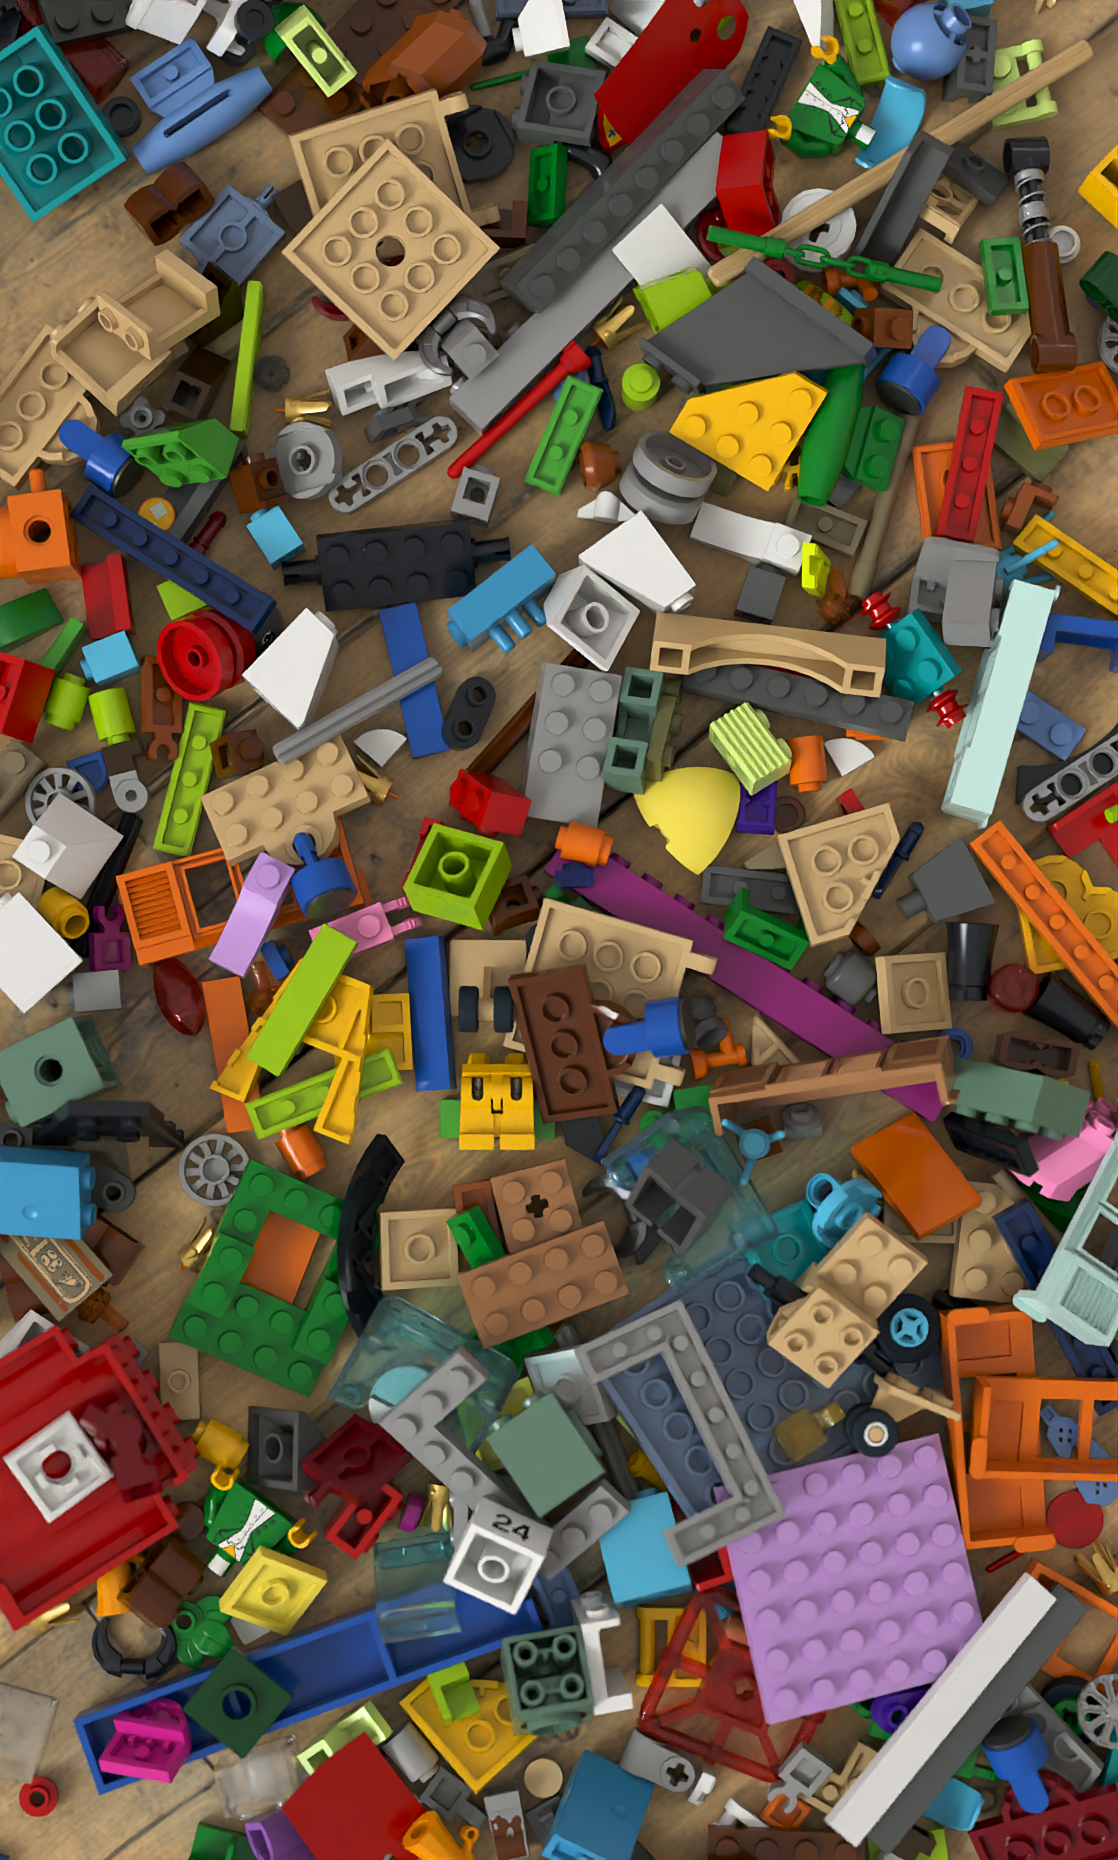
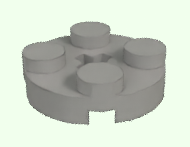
[269,422,343,500]

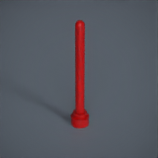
[447,340,593,479]

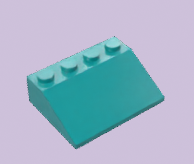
[0,24,132,223]

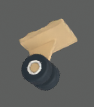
[449,940,527,1033]
[843,1372,962,1458]

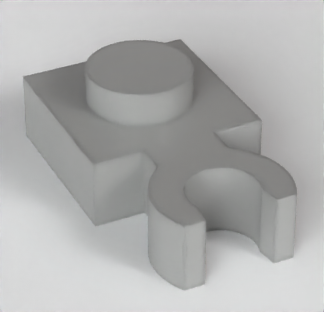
[767,1740,834,1814]

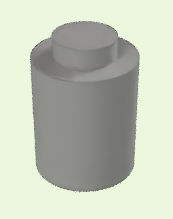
[381,1720,441,1783]

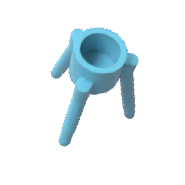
[997,511,1059,590]
[721,1119,785,1185]

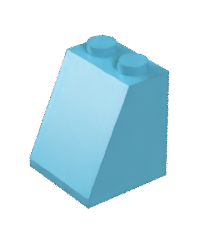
[599,1488,692,1611]

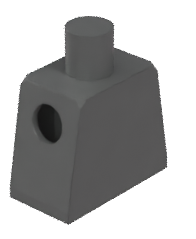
[896,837,996,924]

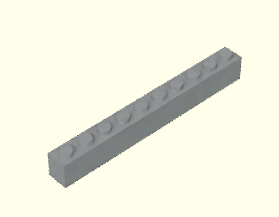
[449,132,723,436]

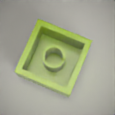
[403,823,513,930]

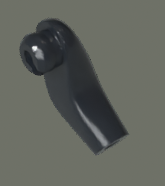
[561,142,613,181]

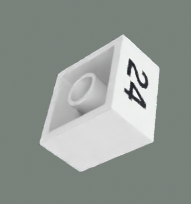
[443,1497,554,1615]

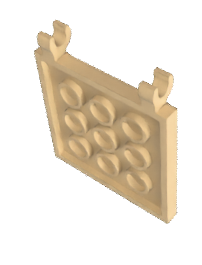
[288,88,501,266]
[503,897,718,1090]

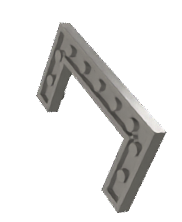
[574,1299,787,1569]
[379,1346,632,1581]

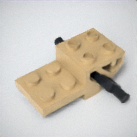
[747,1211,928,1388]

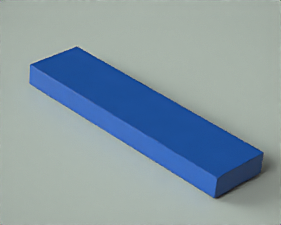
[379,602,450,759]
[405,935,457,1092]

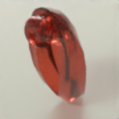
[153,957,205,1036]

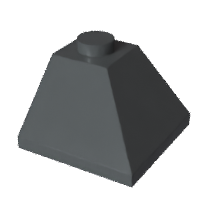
[247,1406,326,1491]

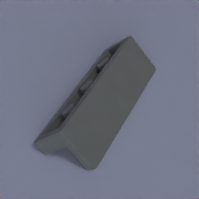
[852,129,955,270]
[162,440,248,544]

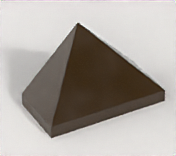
[188,261,244,347]

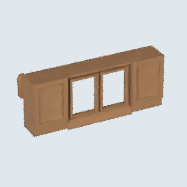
[708,1035,960,1136]

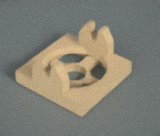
[919,173,980,246]

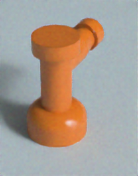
[821,267,879,302]
[689,1018,747,1080]

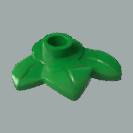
[170,1595,235,1670]

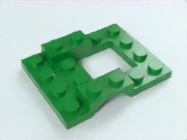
[167,1158,379,1397]

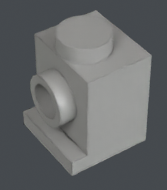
[451,465,501,528]

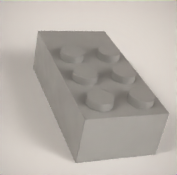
[520,662,622,828]

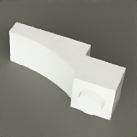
[689,501,812,576]

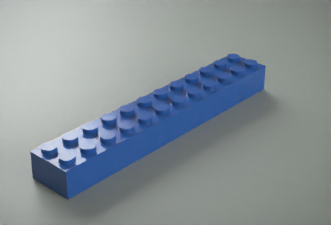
[73,1578,544,1795]

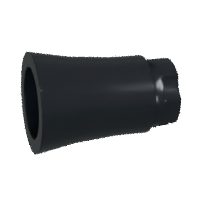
[945,922,999,1001]
[1022,970,1111,1050]

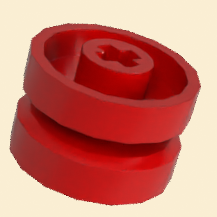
[156,606,256,702]

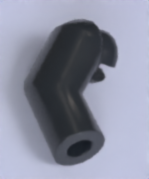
[482,20,519,66]

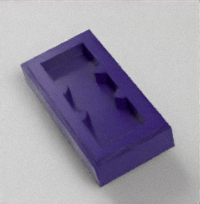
[736,780,778,835]

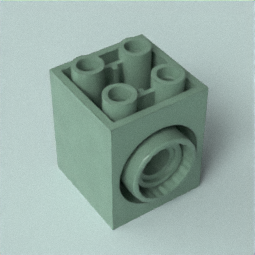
[0,1015,122,1128]
[485,1390,607,1518]
[500,1625,595,1736]

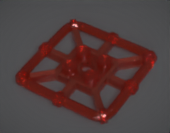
[636,1587,827,1783]

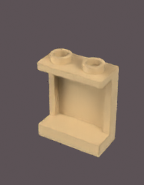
[97,249,220,361]
[50,291,172,417]

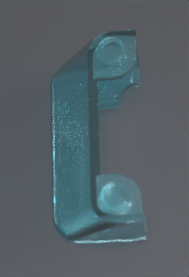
[601,1106,779,1295]
[326,1296,518,1454]

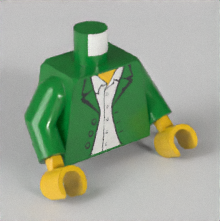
[767,35,877,159]
[203,1461,317,1577]

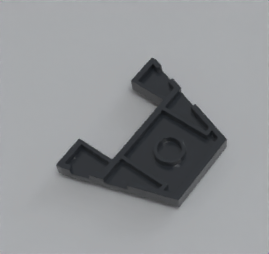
[32,1100,184,1148]

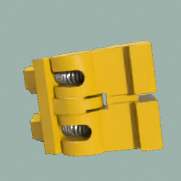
[459,1053,535,1150]

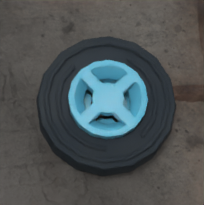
[873,1293,941,1363]

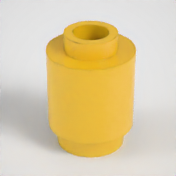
[37,887,89,939]
[191,1417,250,1471]

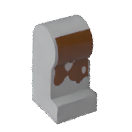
[484,1782,530,1860]

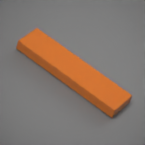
[202,976,261,1134]

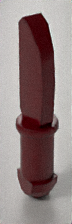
[189,511,227,555]

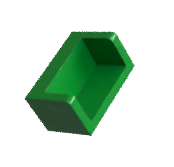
[723,887,810,970]

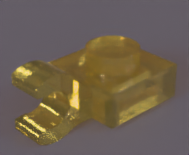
[771,1402,846,1463]

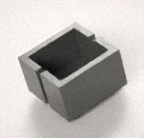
[624,1138,734,1255]

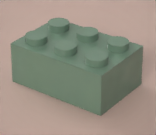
[953,1056,1091,1141]

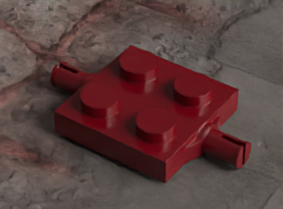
[301,1414,413,1508]

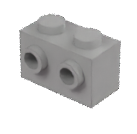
[942,560,1005,647]

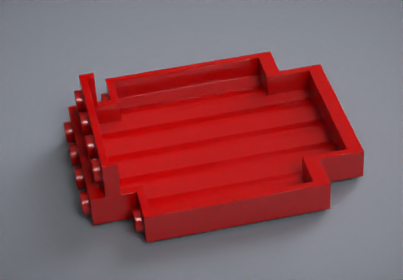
[0,1324,201,1632]

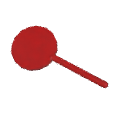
[986,1490,1104,1573]

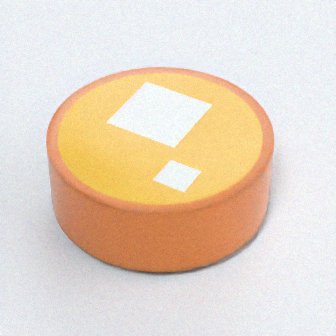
[138,497,177,532]

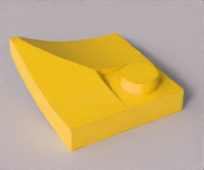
[334,993,413,1072]

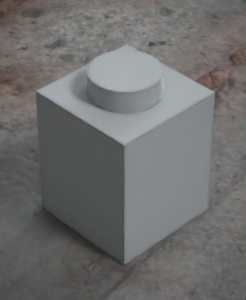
[440,320,500,380]
[67,970,127,1013]

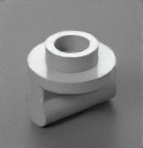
[782,1102,822,1140]

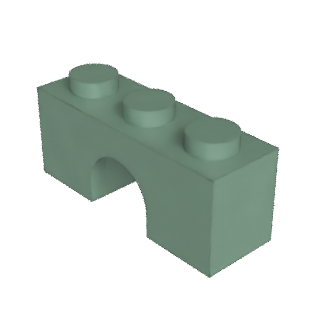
[602,666,665,795]

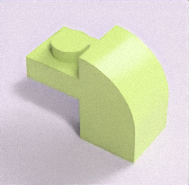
[297,1700,393,1775]

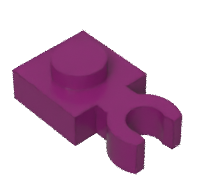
[88,904,131,972]

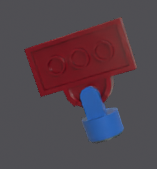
[968,1715,1118,1860]

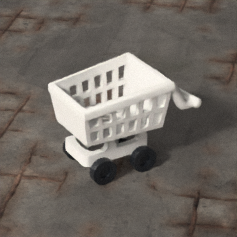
[125,0,282,67]

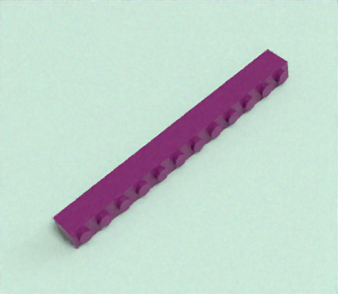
[544,849,944,1122]

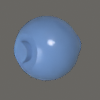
[891,2,972,81]

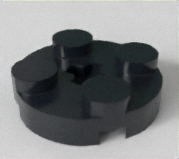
[446,105,515,184]

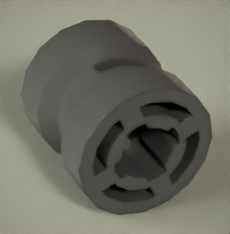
[688,996,729,1049]

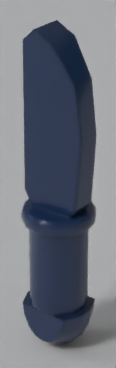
[584,346,617,431]
[872,822,925,900]
[592,1085,646,1162]

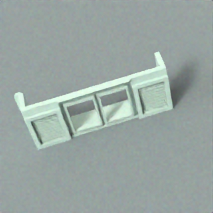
[941,579,1061,831]
[1013,1098,1118,1347]

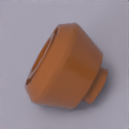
[579,440,622,492]

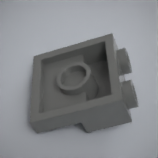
[511,59,607,147]

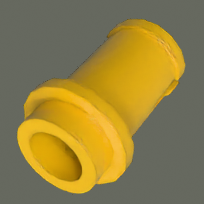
[626,1449,669,1493]

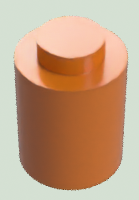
[785,735,828,793]

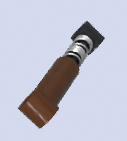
[1003,136,1077,373]

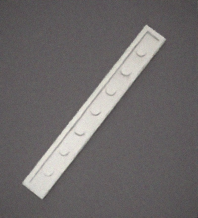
[824,1572,1057,1847]

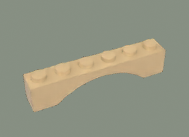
[650,612,886,698]

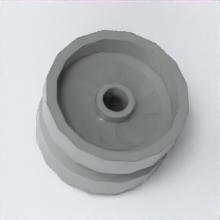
[619,430,717,525]

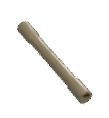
[846,414,921,601]

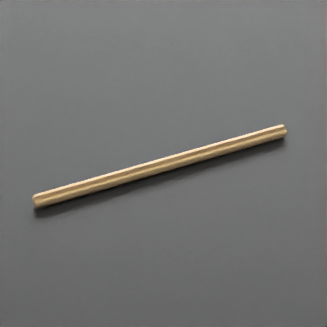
[707,40,1093,287]

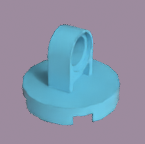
[806,1173,882,1248]

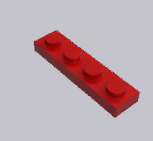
[935,386,1004,544]

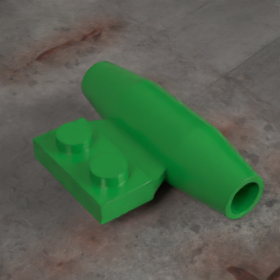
[797,364,905,507]

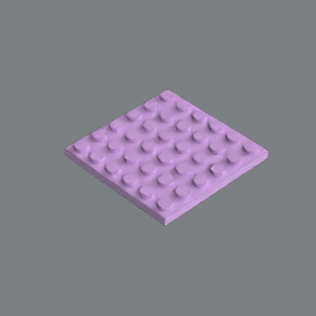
[713,1433,983,1725]

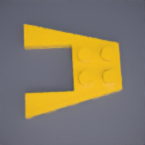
[209,958,374,1145]

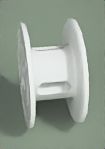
[780,188,857,273]

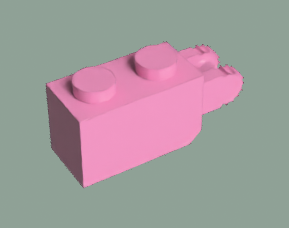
[308,896,423,959]

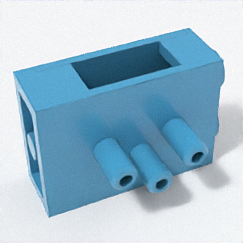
[446,544,556,653]
[0,1146,97,1240]
[541,1749,655,1860]

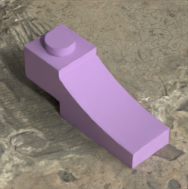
[209,852,297,979]

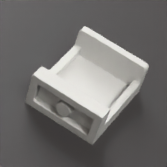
[570,1591,633,1715]

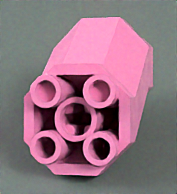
[1010,1098,1118,1202]

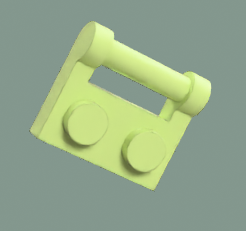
[983,39,1058,131]

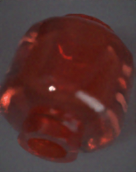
[987,963,1040,1014]

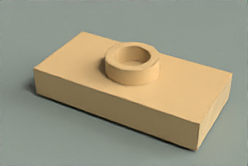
[159,1341,201,1420]

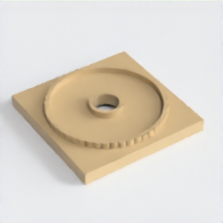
[282,139,500,362]

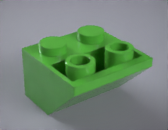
[121,418,239,487]

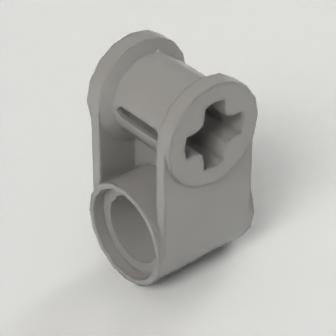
[618,1727,695,1792]

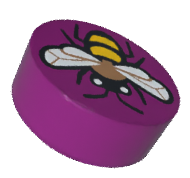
[397,1491,425,1533]

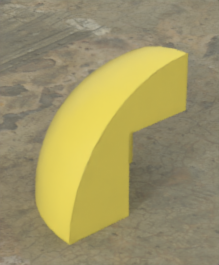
[633,767,740,875]

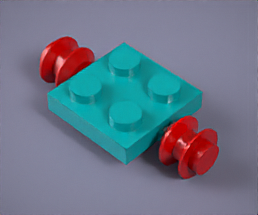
[859,590,969,729]

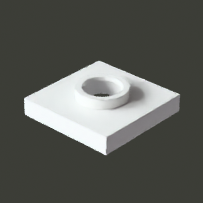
[3,1410,114,1523]

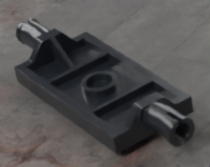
[282,518,511,612]

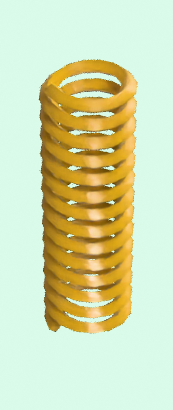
[1088,1060,1105,1099]

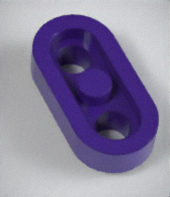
[871,1684,933,1734]

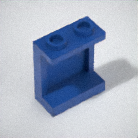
[1036,613,1118,673]

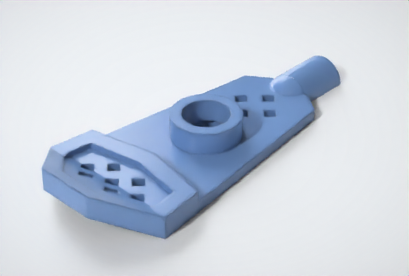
[1040,1403,1118,1506]

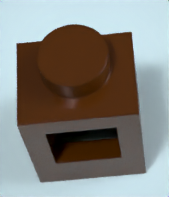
[229,452,292,514]
[209,729,264,780]
[488,874,543,936]

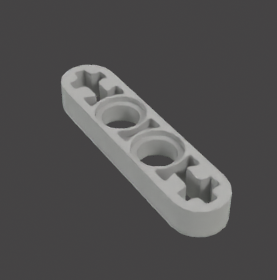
[329,416,458,516]
[1021,734,1118,823]

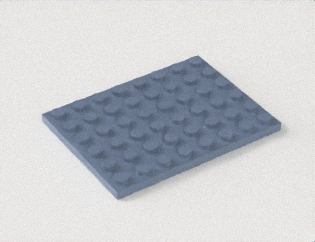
[596,1182,943,1518]

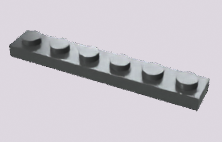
[681,664,915,742]

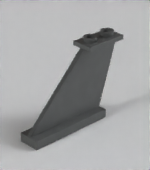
[638,256,878,395]

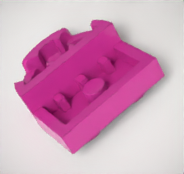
[98,1698,192,1784]

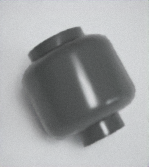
[822,949,878,1006]

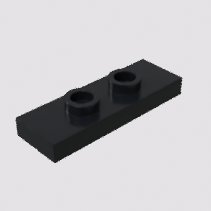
[723,26,803,135]
[943,1111,1040,1177]

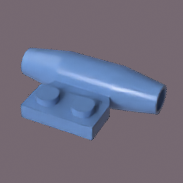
[129,36,273,175]

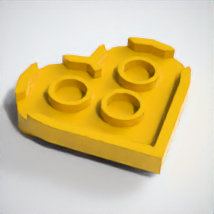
[1016,855,1118,975]

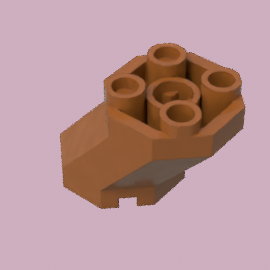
[360,9,488,109]

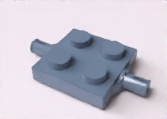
[179,184,287,291]

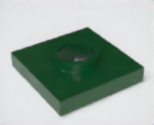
[182,1645,294,1760]

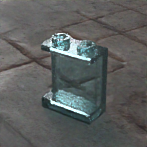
[373,1532,461,1644]

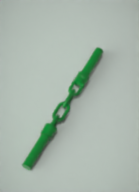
[707,225,942,293]

